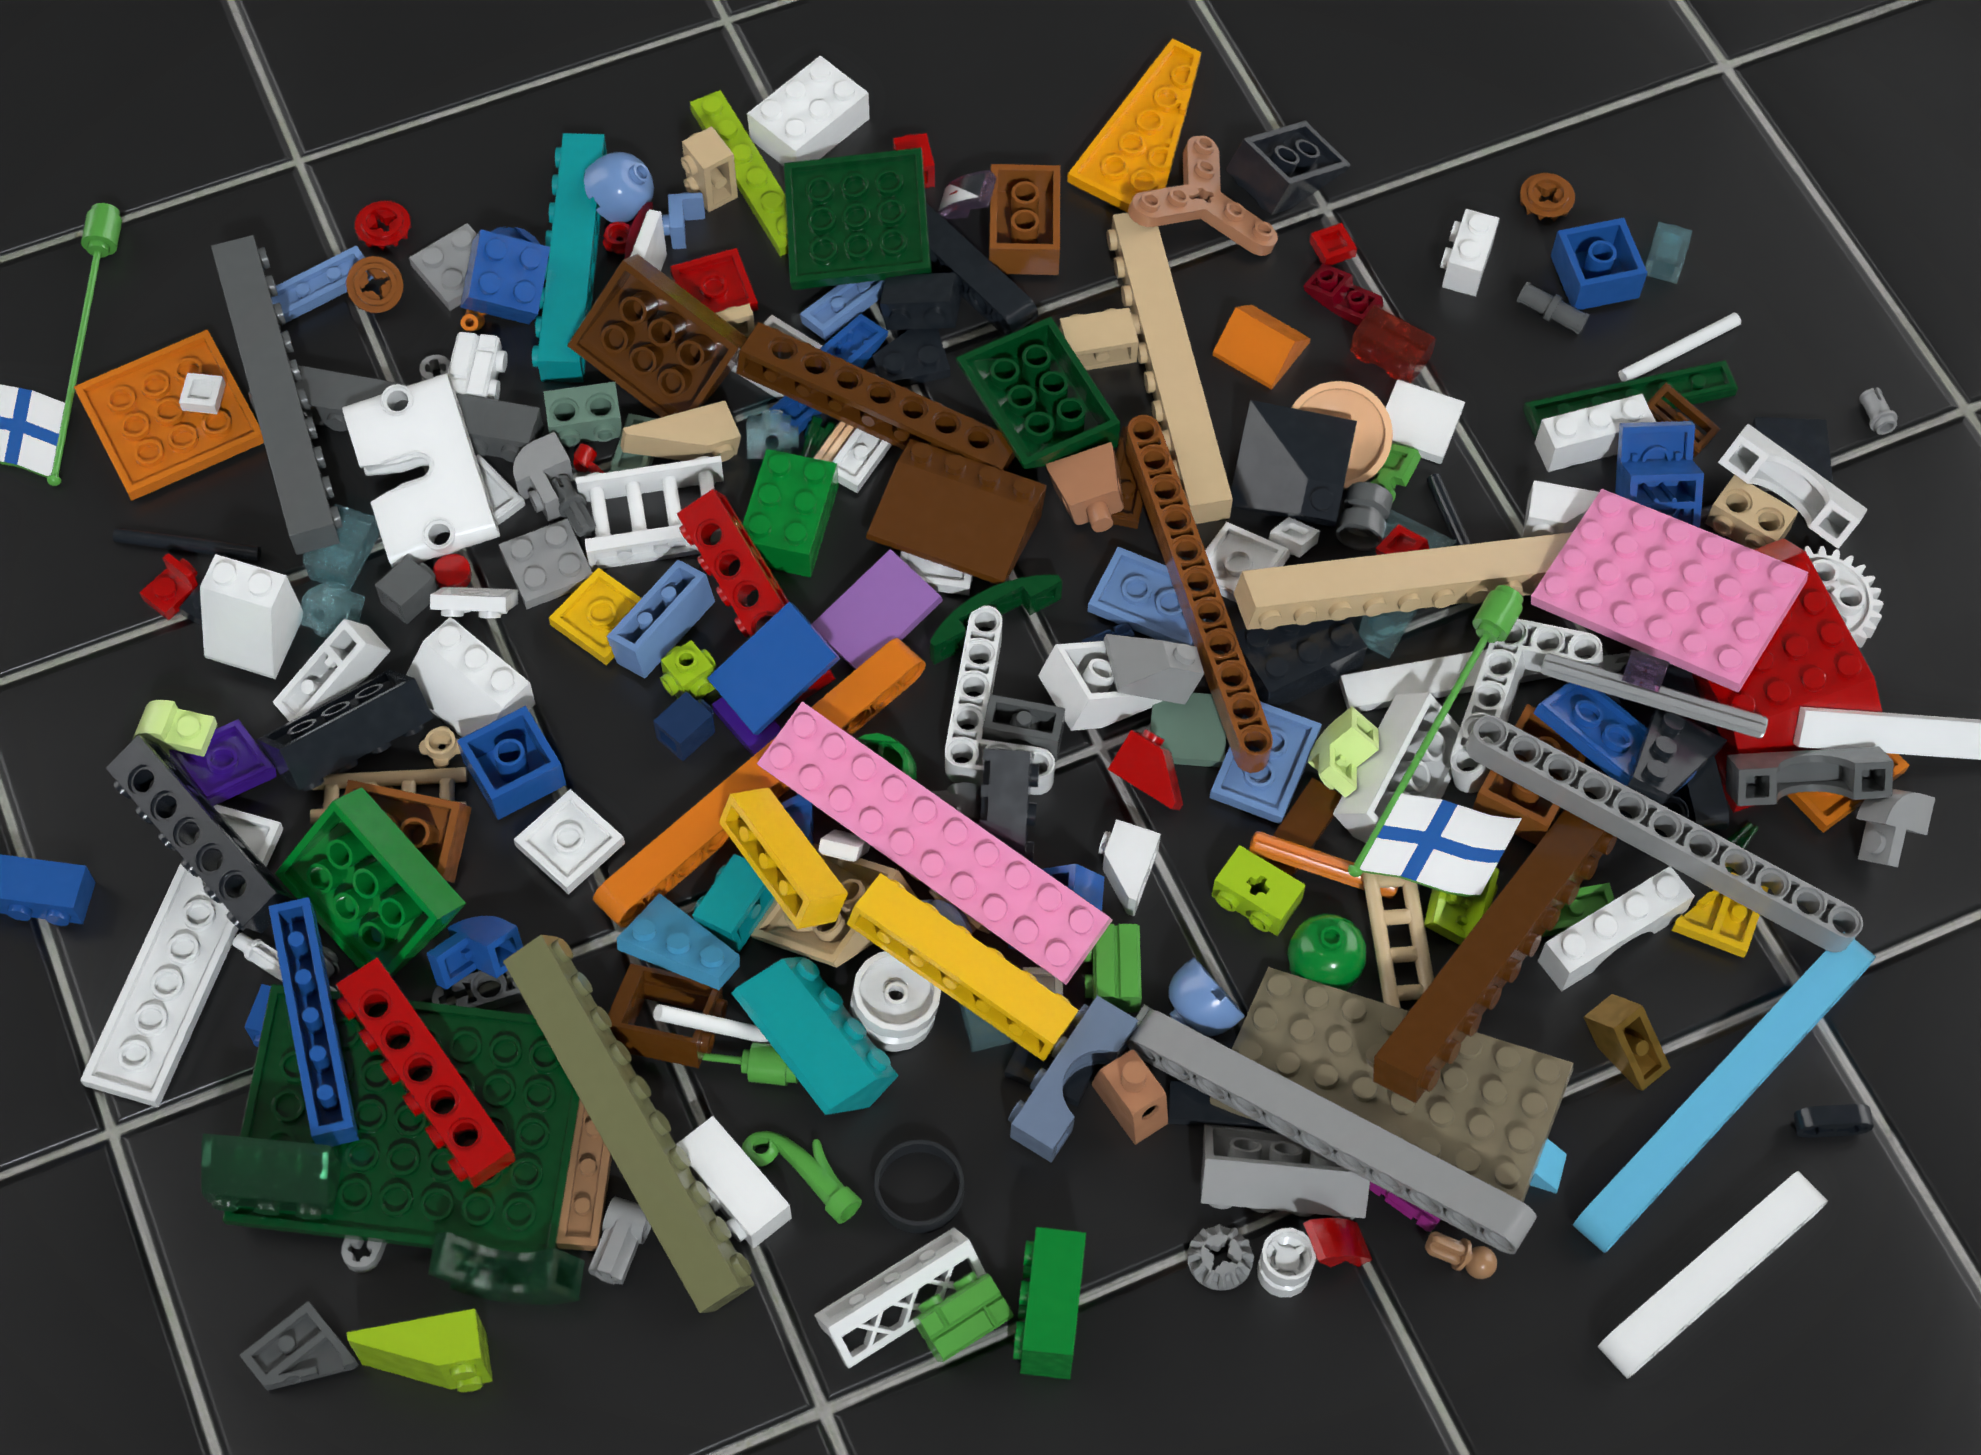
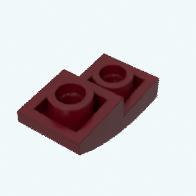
[1304,263,1384,329]

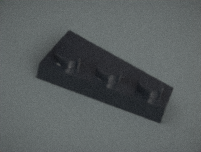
[1627,708,1727,804]

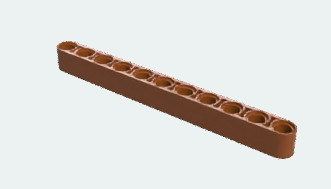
[1125,415,1273,773]

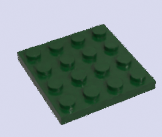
[784,148,932,290]

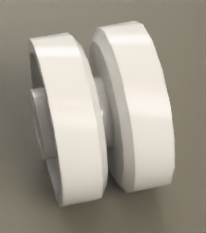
[849,951,941,1052]

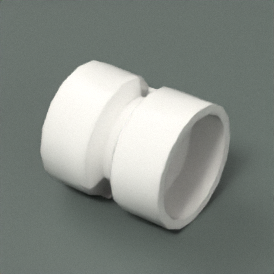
[1257,1228,1316,1297]

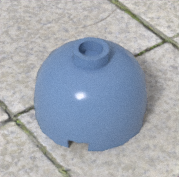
[584,152,654,223]
[1168,957,1245,1036]

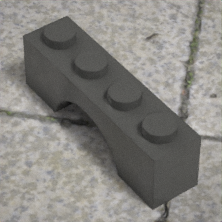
[1726,746,1894,806]

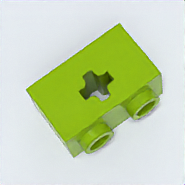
[1212,845,1306,936]

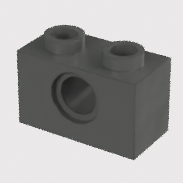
[982,694,1065,762]

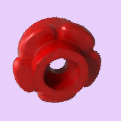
[603,221,631,254]

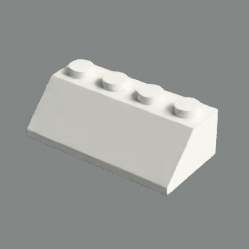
[1333,692,1460,843]

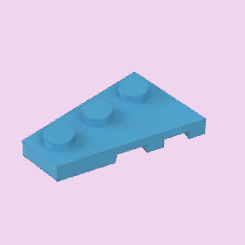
[617,893,740,990]

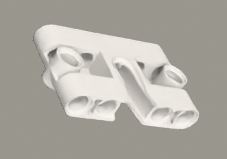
[342,373,500,569]

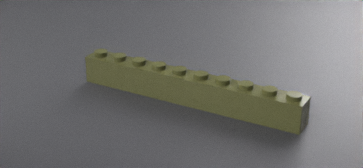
[503,934,755,1313]

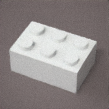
[747,56,869,166]

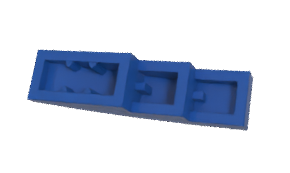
[768,314,888,437]

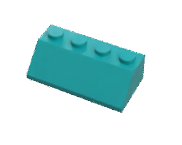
[732,957,899,1115]

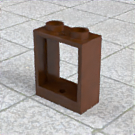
[608,963,728,1068]

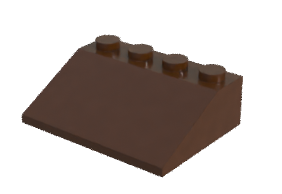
[567,254,747,418]
[866,439,1047,584]

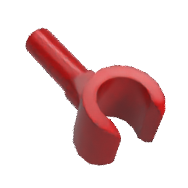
[573,444,605,473]

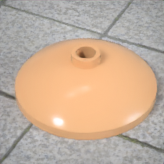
[1291,381,1393,489]

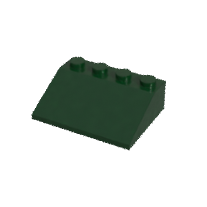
[956,317,1120,469]

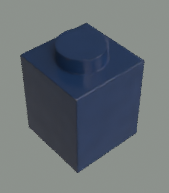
[653,692,715,761]

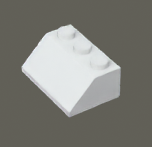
[406,617,535,737]

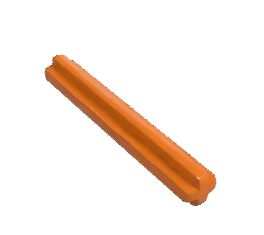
[1249,831,1398,899]

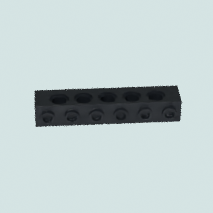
[106,735,295,933]

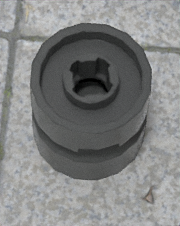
[1336,482,1393,551]

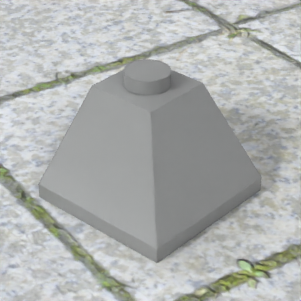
[1103,634,1204,705]

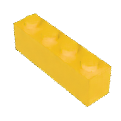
[719,787,848,929]

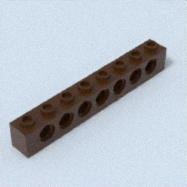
[736,322,1015,472]

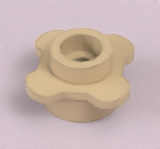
[419,726,461,768]

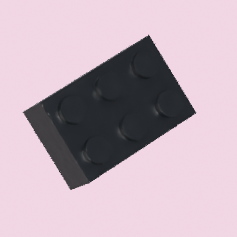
[1235,618,1367,708]

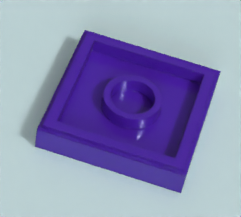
[169,719,277,806]

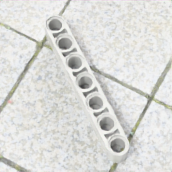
[1598,1171,1828,1379]

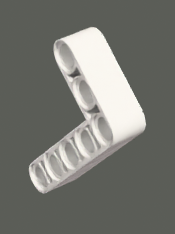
[945,606,1055,795]
[1450,619,1604,793]

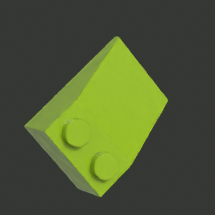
[347,1309,493,1392]

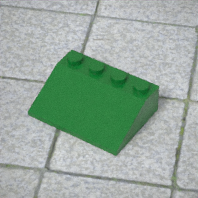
[275,787,466,977]

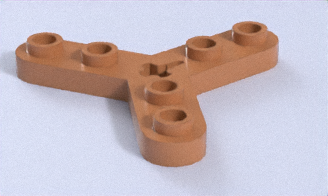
[1128,136,1278,256]

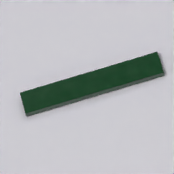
[1523,360,1738,438]

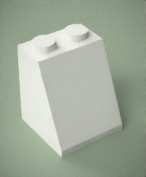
[200,554,305,679]

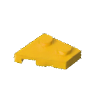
[1672,872,1769,958]

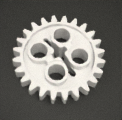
[1804,546,1883,648]

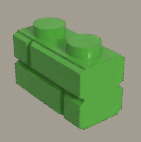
[1084,924,1142,1012]
[913,1271,1014,1362]

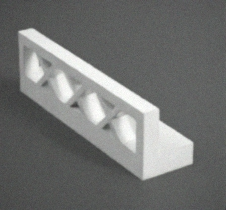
[815,1227,986,1368]

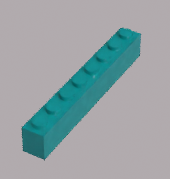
[532,133,607,382]

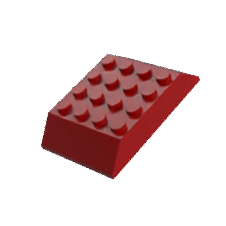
[1692,538,1882,755]

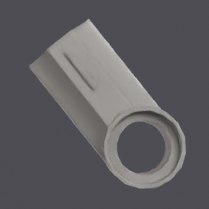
[588,1196,651,1285]

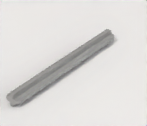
[1541,653,1768,738]

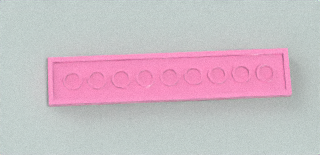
[757,702,1112,985]

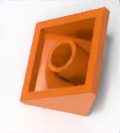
[1213,305,1311,390]

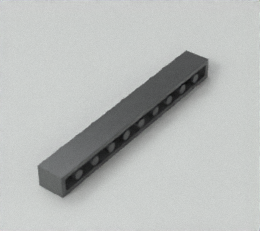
[211,235,343,555]

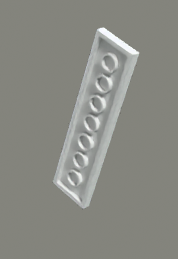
[80,805,283,1108]

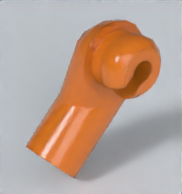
[460,309,485,332]

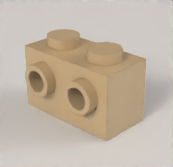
[681,126,738,212]

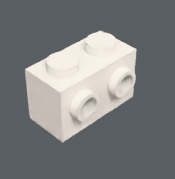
[1440,209,1499,297]

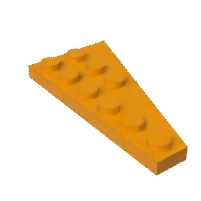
[1067,38,1201,213]

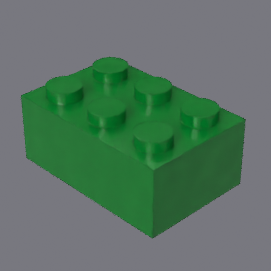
[743,449,839,578]
[1013,1227,1086,1379]

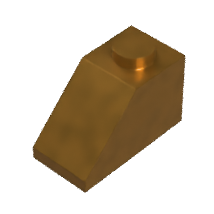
[1584,994,1671,1091]

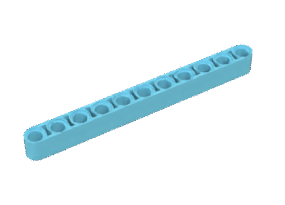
[1573,931,1876,1253]

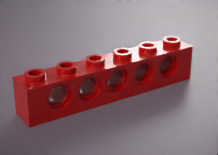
[677,489,836,704]
[336,957,516,1189]

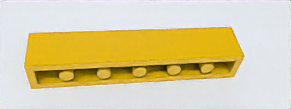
[847,873,1079,1061]

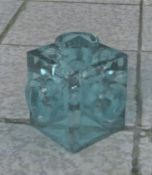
[746,410,799,459]
[301,581,365,638]

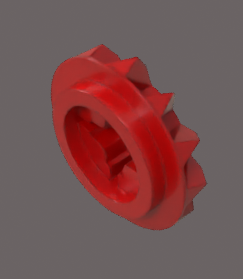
[355,201,412,251]

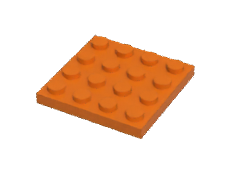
[74,329,264,501]

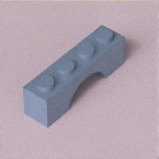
[1008,996,1138,1163]

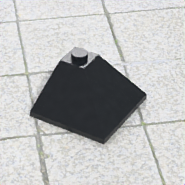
[1231,400,1357,528]

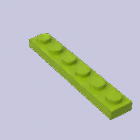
[690,90,789,257]

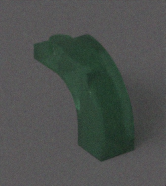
[428,1232,585,1305]

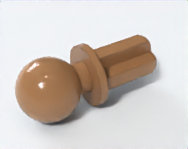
[1425,1231,1497,1279]

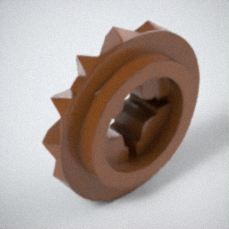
[1520,173,1575,222]
[345,256,403,314]

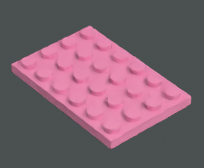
[1531,489,1808,693]

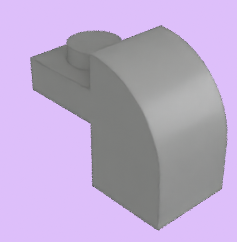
[513,432,574,523]
[1856,789,1935,867]

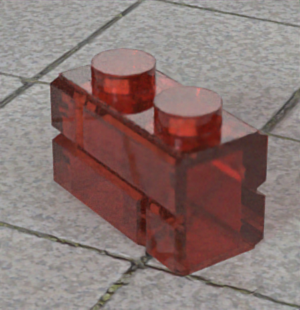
[1350,306,1436,383]

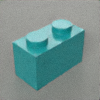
[692,854,775,952]

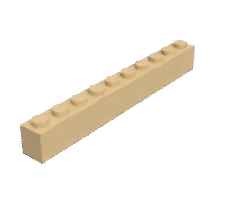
[1106,213,1233,524]
[1233,532,1573,630]

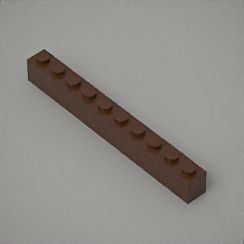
[1373,810,1617,1103]

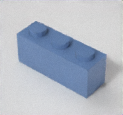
[607,560,715,679]

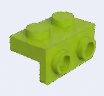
[1424,868,1499,945]

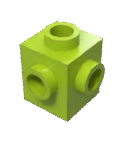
[660,640,716,700]

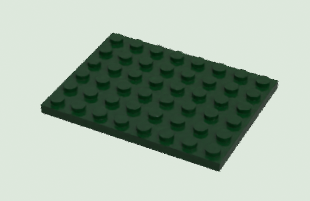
[223,984,580,1263]

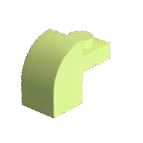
[132,700,217,757]
[1308,706,1379,798]

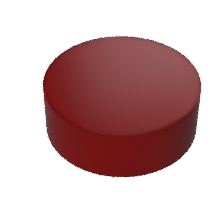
[433,554,472,588]

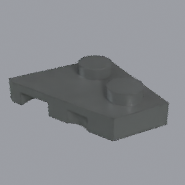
[239,1301,359,1391]

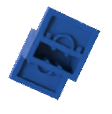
[1615,421,1704,528]

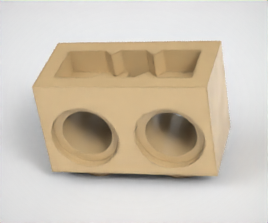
[1705,475,1799,550]

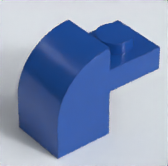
[427,916,523,990]

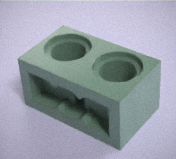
[544,382,623,447]

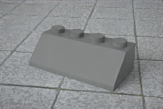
[1200,1124,1370,1220]

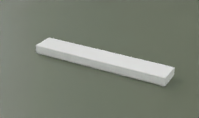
[1339,648,1554,712]
[1793,707,1981,760]

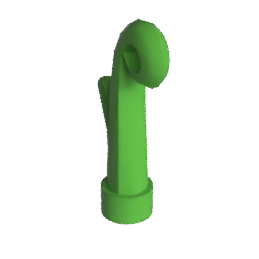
[741,1131,862,1224]

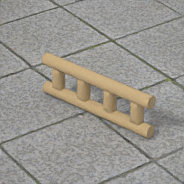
[310,767,468,825]
[1362,873,1434,1008]

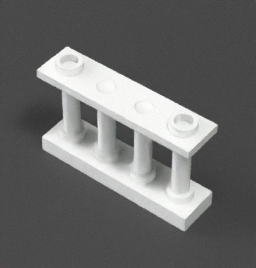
[575,456,724,570]

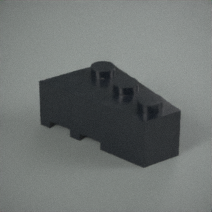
[979,748,1039,863]

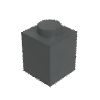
[375,556,437,624]

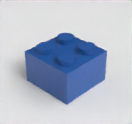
[1551,218,1647,310]
[460,229,550,324]
[457,706,566,820]

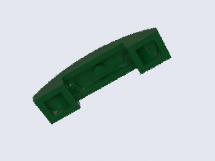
[930,575,1062,665]

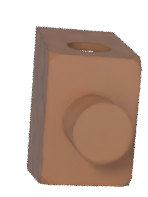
[1046,442,1124,532]
[1092,1049,1168,1145]

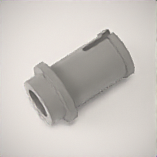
[1859,388,1898,435]

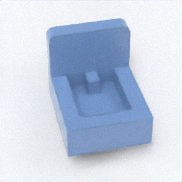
[662,192,705,249]

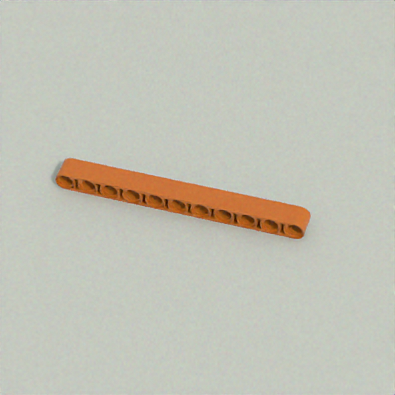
[593,638,926,928]

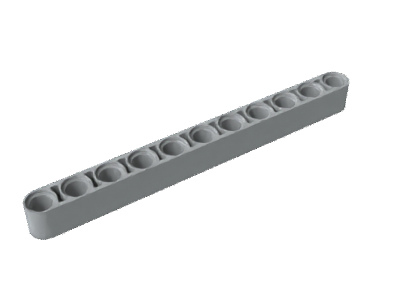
[1465,715,1863,952]
[1127,1010,1537,1254]

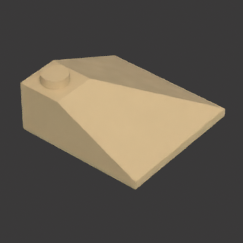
[751,843,918,967]

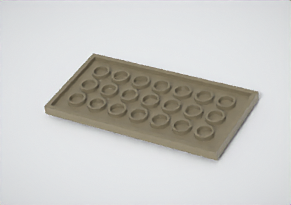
[1210,967,1573,1202]

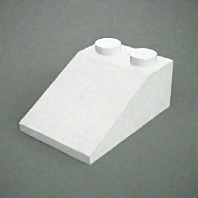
[1038,641,1162,731]

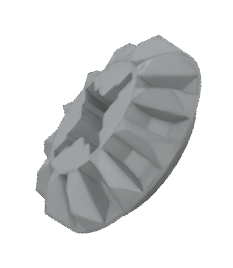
[1187,1224,1254,1290]

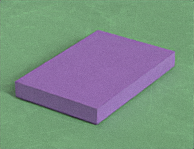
[812,549,943,670]

